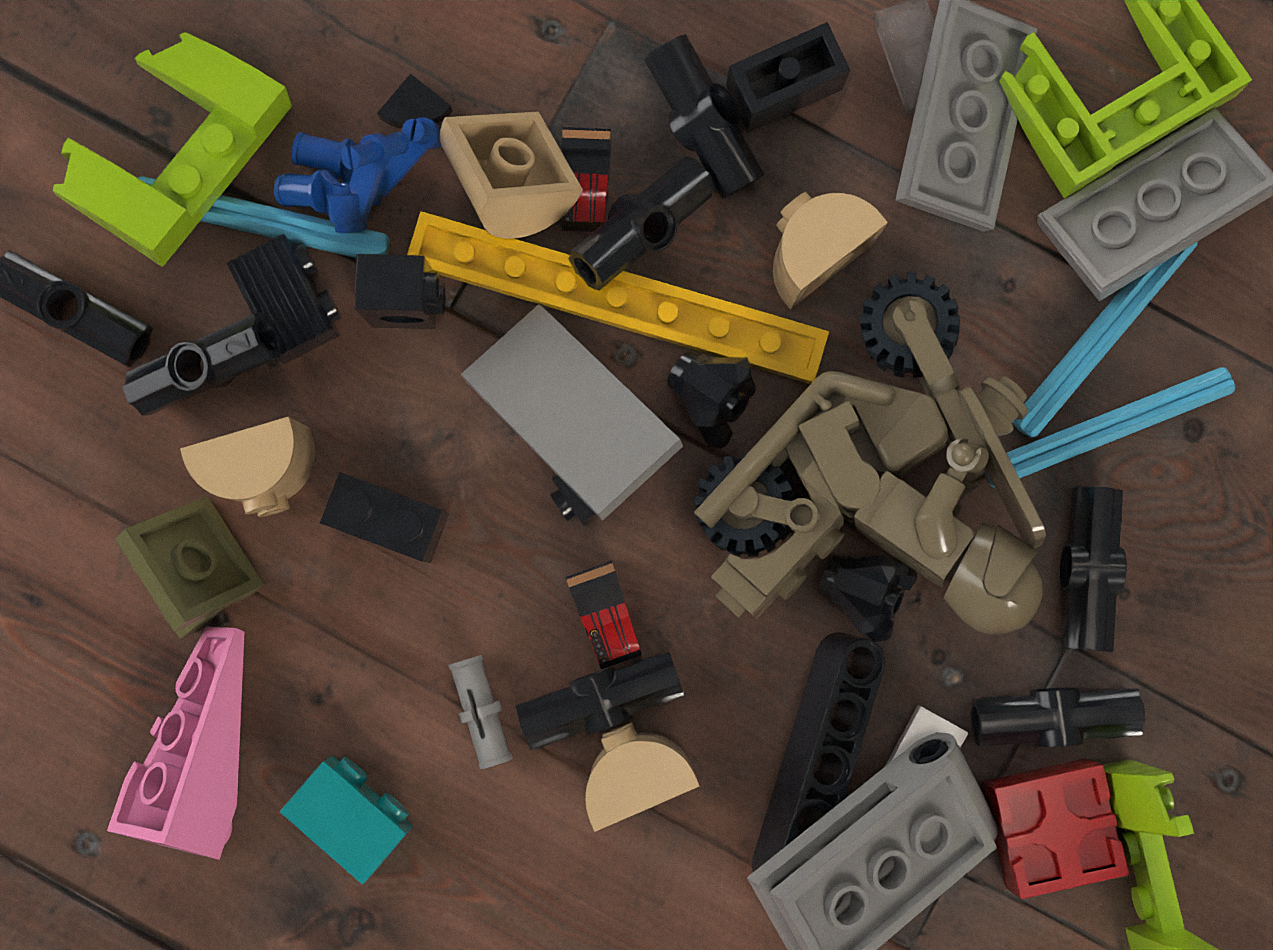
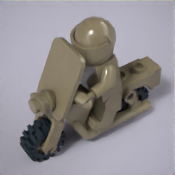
[694,272,1046,635]

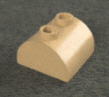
[439,112,583,239]
[773,192,888,310]
[180,416,315,517]
[585,722,699,832]

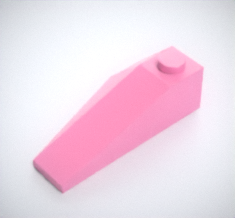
[107,626,245,860]

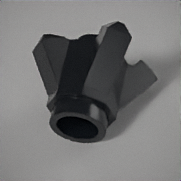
[667,351,756,448]
[819,554,918,642]

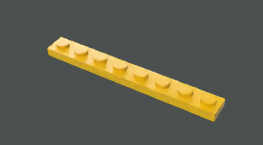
[407,211,829,385]

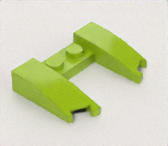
[999,0,1252,199]
[53,32,292,267]
[1103,759,1219,950]

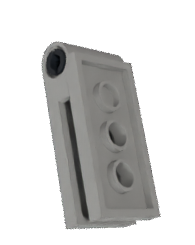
[747,733,999,950]

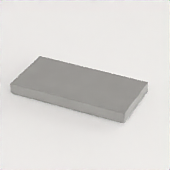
[895,0,1037,232]
[1037,108,1273,301]
[461,304,683,521]

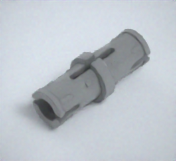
[448,655,513,769]

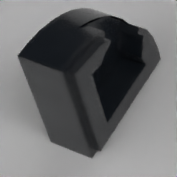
[377,73,453,128]

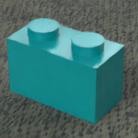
[279,756,414,885]

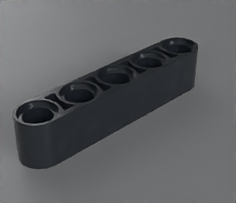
[751,632,885,872]

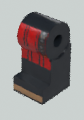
[562,127,612,232]
[565,561,642,670]

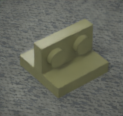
[115,496,264,639]

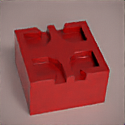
[981,758,1130,899]

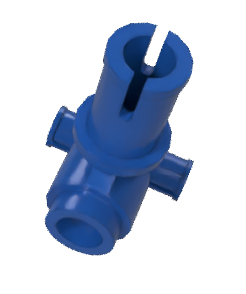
[291,117,441,206]
[274,131,409,233]

